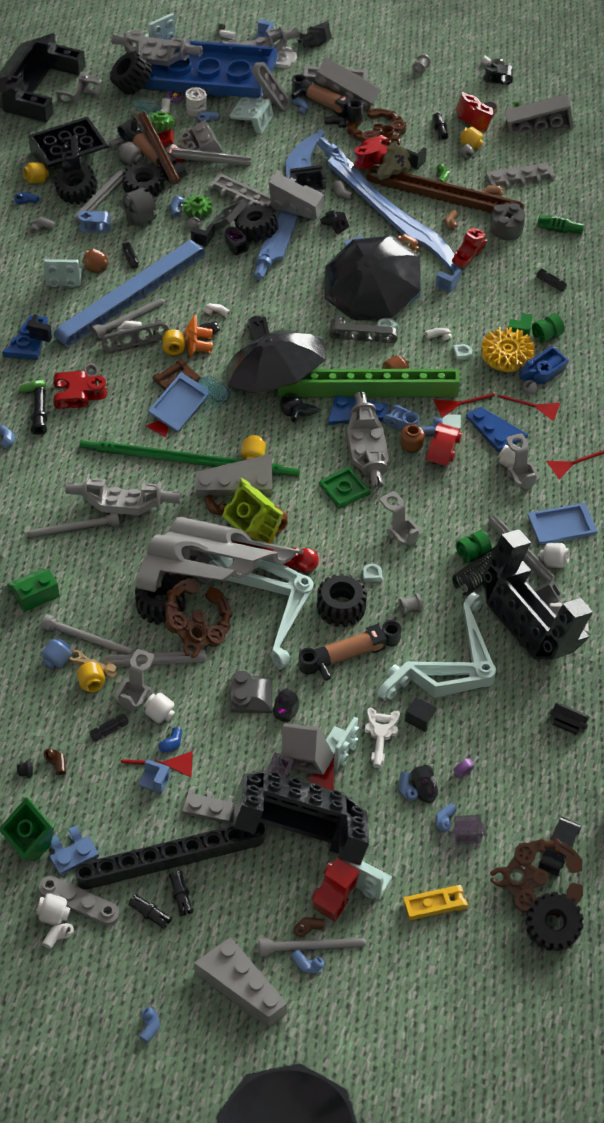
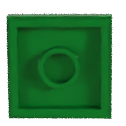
[319,467,371,509]

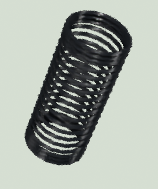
[452,546,496,596]

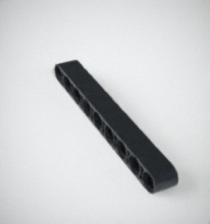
[75,822,265,890]

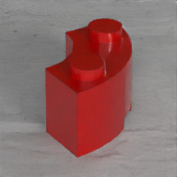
[455,93,493,132]
[426,423,463,466]
[312,857,359,922]

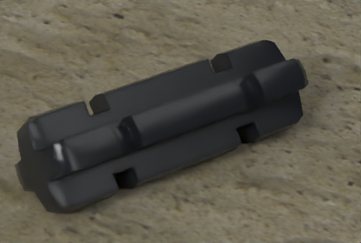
[122,242,139,269]
[536,268,567,292]
[89,714,128,741]

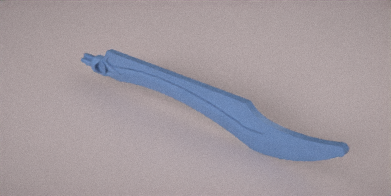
[254,130,325,280]
[317,137,460,275]

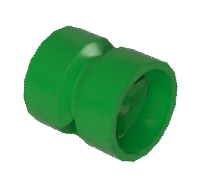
[531,313,565,343]
[455,530,492,563]

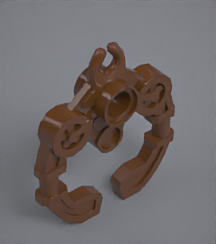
[347,108,406,145]
[164,579,233,658]
[490,838,583,918]

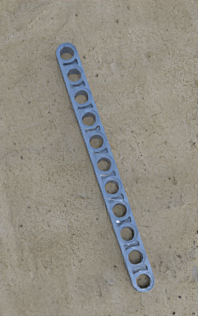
[54,240,205,347]

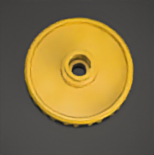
[481,327,535,372]

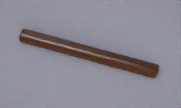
[138,112,180,185]

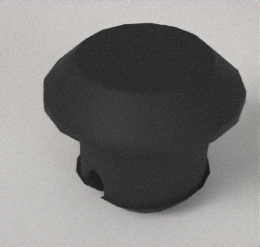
[17,759,33,778]

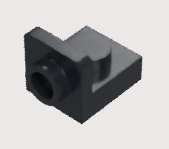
[247,316,269,341]

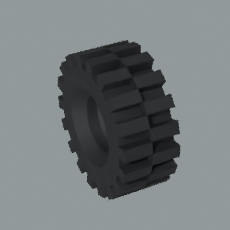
[122,161,164,198]
[54,162,98,205]
[234,203,278,243]
[525,892,584,951]

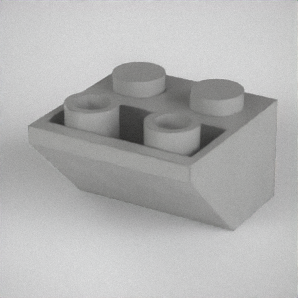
[178,120,223,153]
[281,723,334,775]

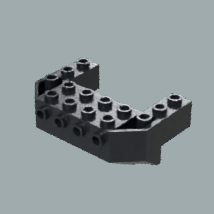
[0,33,86,122]
[482,529,593,660]
[229,771,369,865]

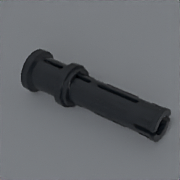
[30,387,47,435]

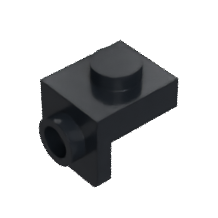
[320,210,349,234]
[27,314,52,343]

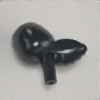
[280,393,320,423]

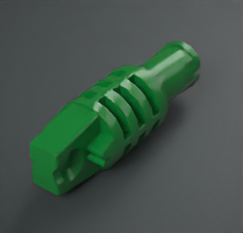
[537,215,584,234]

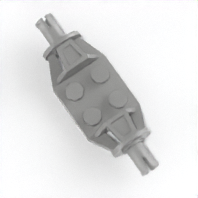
[222,25,300,53]
[111,30,202,66]
[346,392,389,489]
[65,476,181,515]

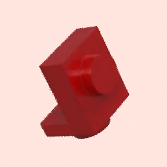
[157,129,174,147]

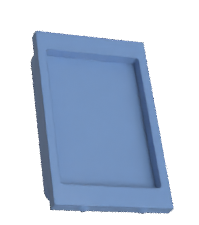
[148,372,211,433]
[527,503,598,544]

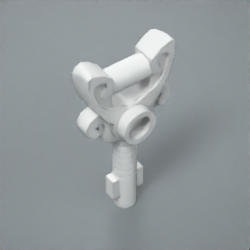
[365,708,400,768]

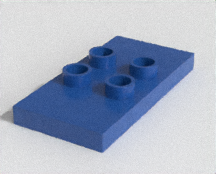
[143,38,278,98]

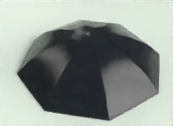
[324,236,421,321]
[227,329,325,394]
[216,1063,357,1123]

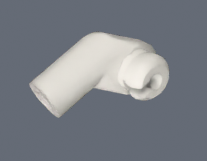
[204,303,231,318]
[42,923,74,950]

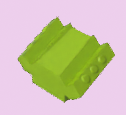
[222,478,283,544]

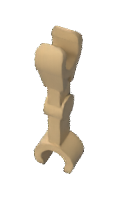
[69,650,117,678]

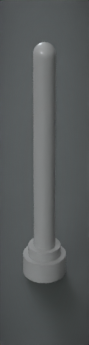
[91,298,164,340]
[27,513,120,538]
[41,614,133,655]
[259,938,366,957]

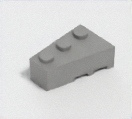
[269,170,325,220]

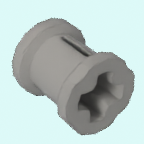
[412,54,431,74]
[398,593,423,615]

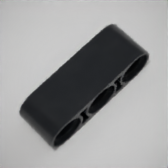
[538,816,582,877]

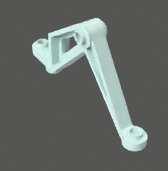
[208,553,314,670]
[377,592,496,701]

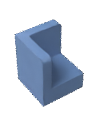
[254,19,274,40]
[436,269,461,293]
[139,759,170,794]

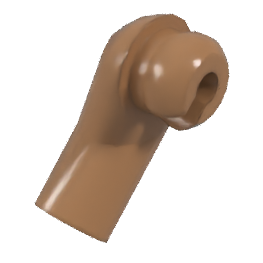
[481,186,503,196]
[444,210,458,230]

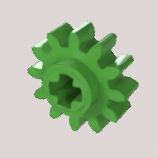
[148,112,175,132]
[183,194,213,220]

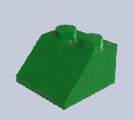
[7,568,60,612]
[0,797,54,861]

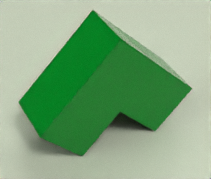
[508,313,533,336]

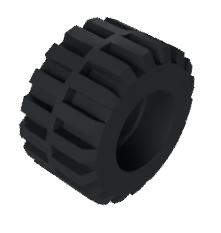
[110,51,152,95]
[135,572,185,625]
[317,574,367,627]

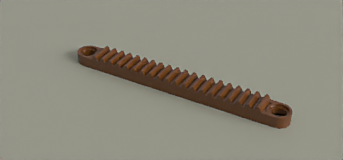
[366,165,525,213]

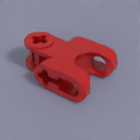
[354,135,400,169]
[451,228,487,268]
[53,371,108,409]

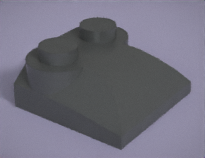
[231,671,272,713]

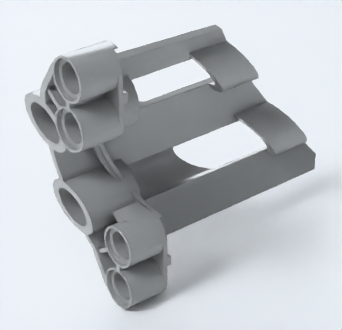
[136,517,304,592]

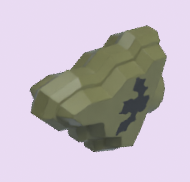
[376,142,411,180]

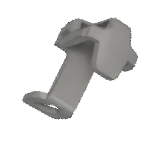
[57,72,102,103]
[506,433,540,490]
[380,491,422,547]
[115,649,154,711]

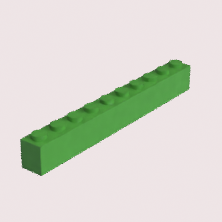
[278,369,460,397]

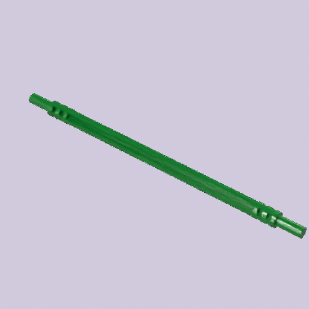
[79,440,300,476]

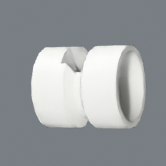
[186,87,207,117]

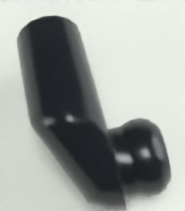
[324,116,347,128]
[198,322,220,334]

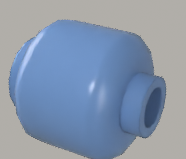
[41,638,71,669]

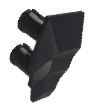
[297,21,332,48]

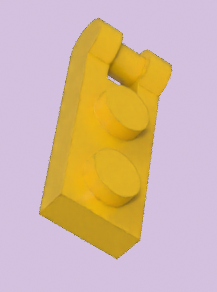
[403,885,468,921]

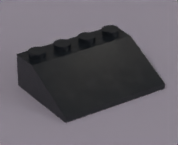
[28,116,108,167]

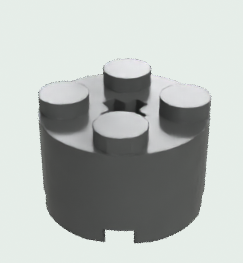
[120,187,157,226]
[490,203,526,240]

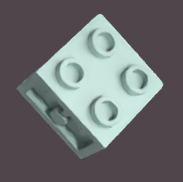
[145,13,176,39]
[229,97,274,134]
[43,259,82,287]
[326,717,360,770]
[343,860,392,900]

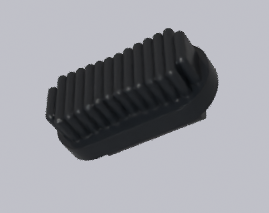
[549,702,590,735]

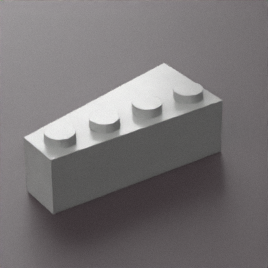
[313,57,381,110]
[504,94,574,133]
[196,454,272,497]
[194,937,287,1028]

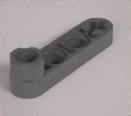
[329,317,398,343]
[101,319,169,352]

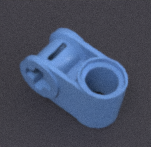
[78,211,110,233]
[383,405,419,431]

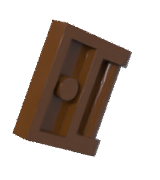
[152,359,201,390]

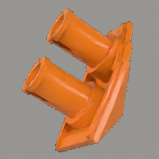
[184,315,213,358]

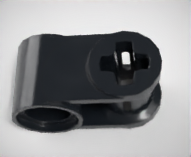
[483,63,513,85]

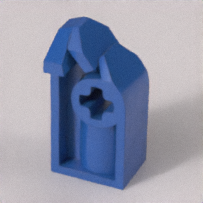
[519,345,569,384]

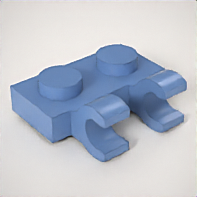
[50,826,99,876]

